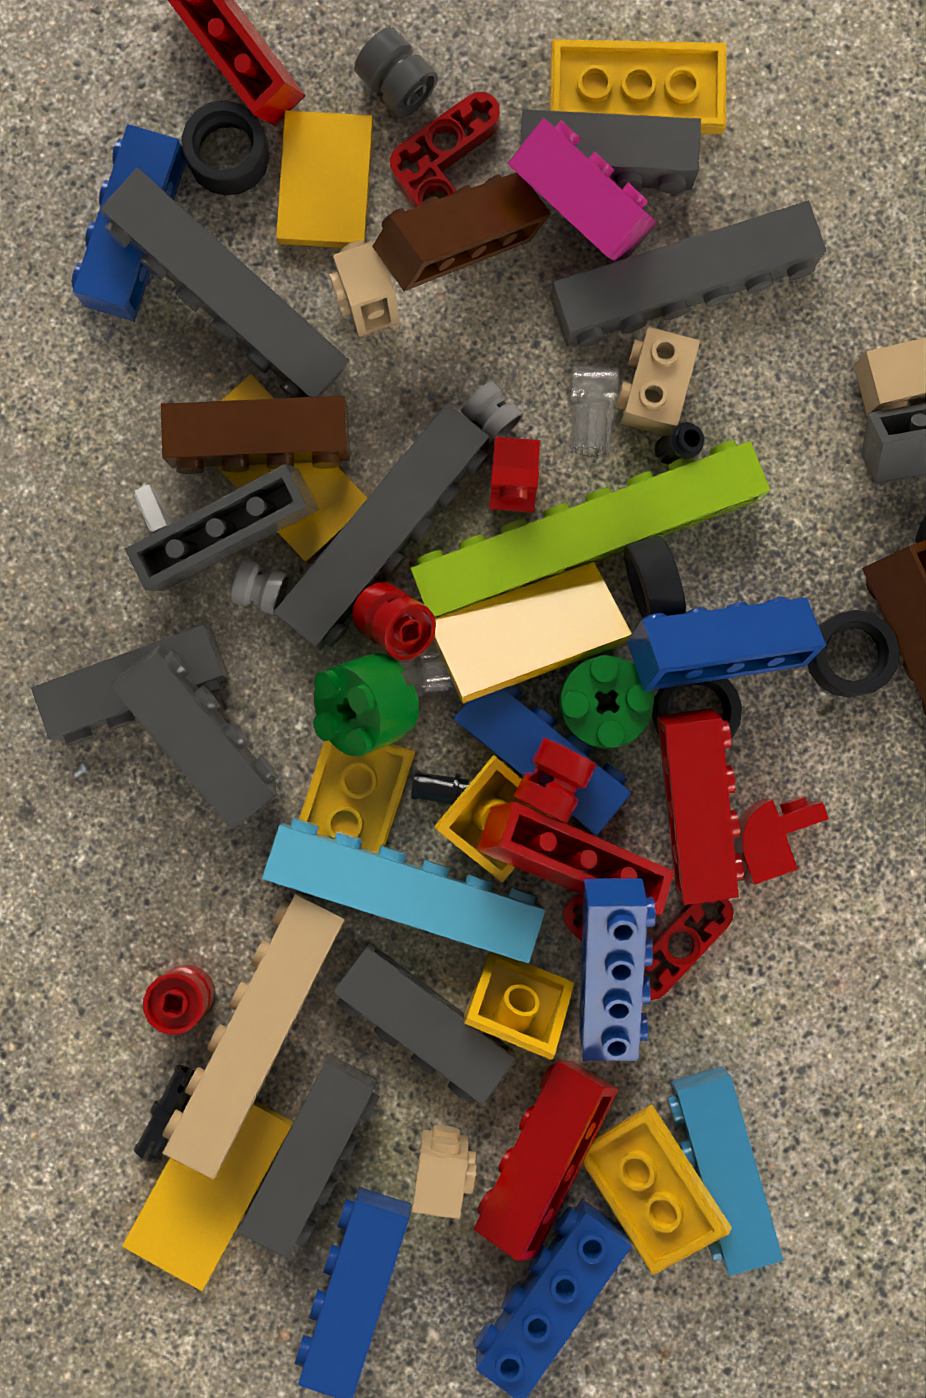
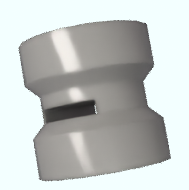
[461,381,524,445]
[231,560,289,616]

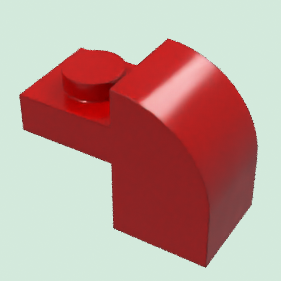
[489,437,540,513]
[734,796,829,885]

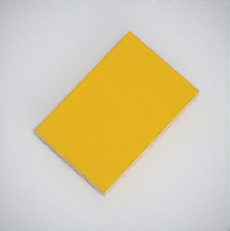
[276,110,373,248]
[299,741,416,853]
[583,1104,732,1275]

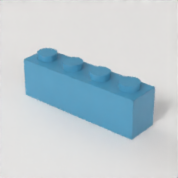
[667,1066,784,1276]

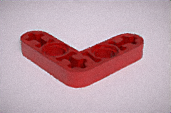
[390,92,500,208]
[562,894,734,1000]

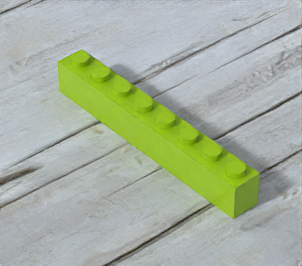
[410,440,771,618]

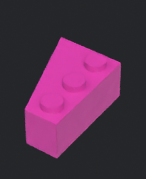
[507,118,658,261]

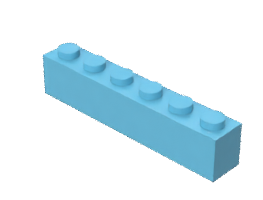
[262,818,546,964]

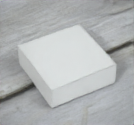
[134,484,172,534]

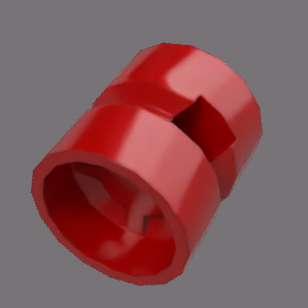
[352,582,436,660]
[513,737,597,824]
[143,965,215,1035]

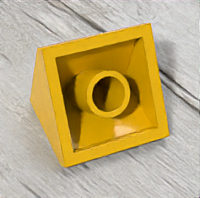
[434,755,556,883]
[464,951,575,1060]

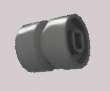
[354,27,438,119]

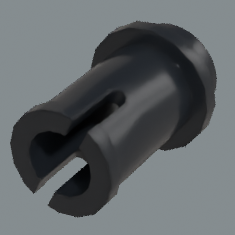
[654,422,704,465]
[411,771,470,806]

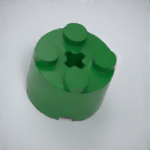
[313,653,419,757]
[558,655,654,750]

